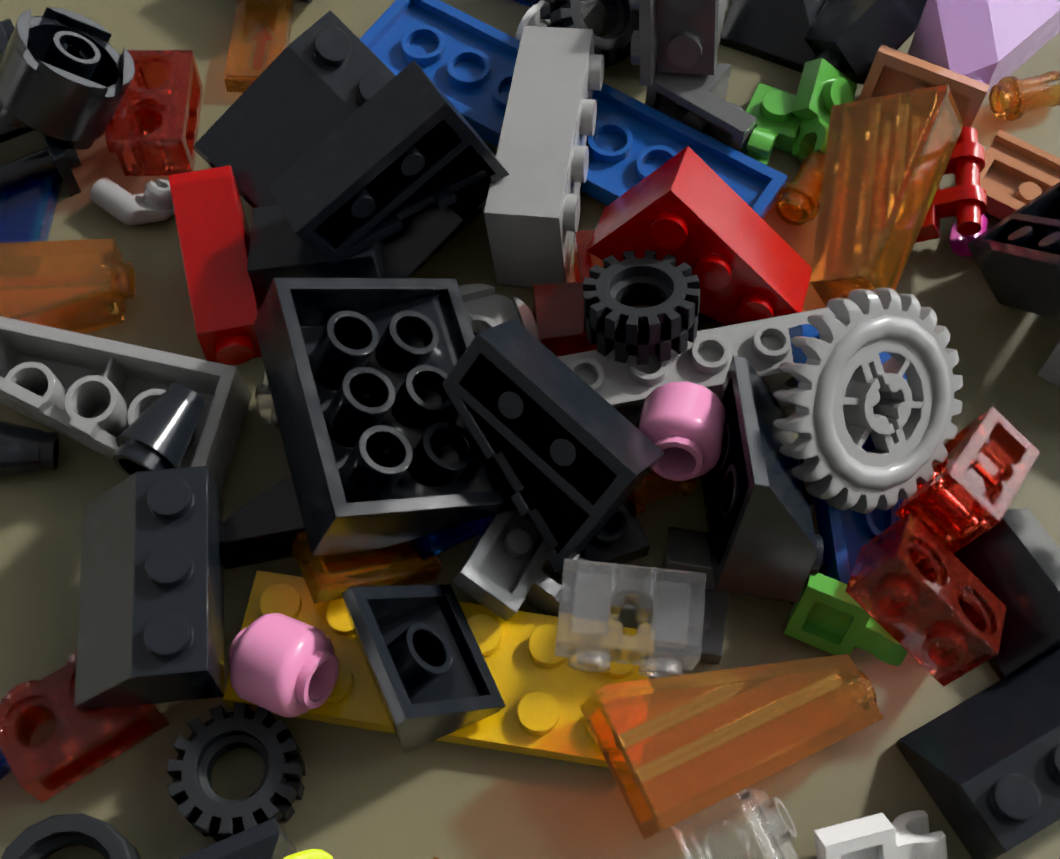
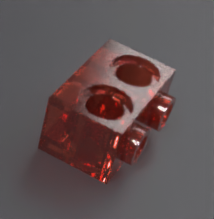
[105,50,203,176]
[895,406,1040,560]
[845,512,1006,687]
[0,651,169,803]

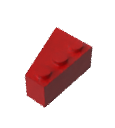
[586,146,813,326]

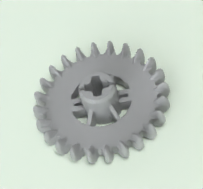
[773,288,963,514]

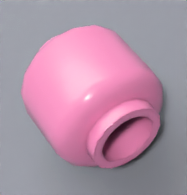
[638,382,727,481]
[228,613,339,718]

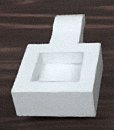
[813,810,948,859]

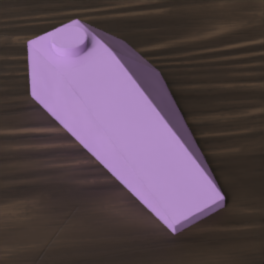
[907,0,1060,95]

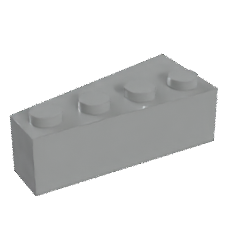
[484,26,604,291]
[0,316,252,494]

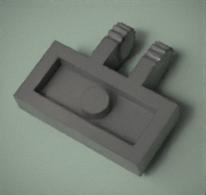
[451,509,595,621]

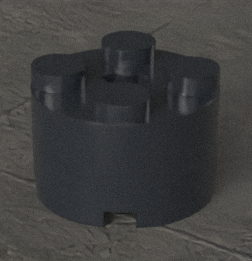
[0,7,135,150]

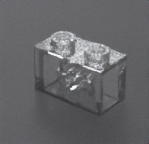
[554,558,706,679]

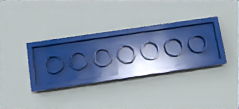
[360,0,788,219]

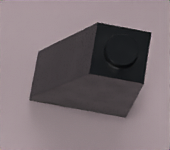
[804,0,927,85]

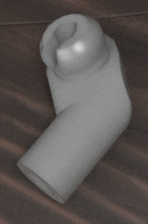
[90,177,174,226]

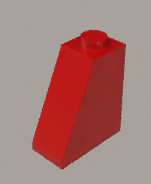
[168,165,262,365]

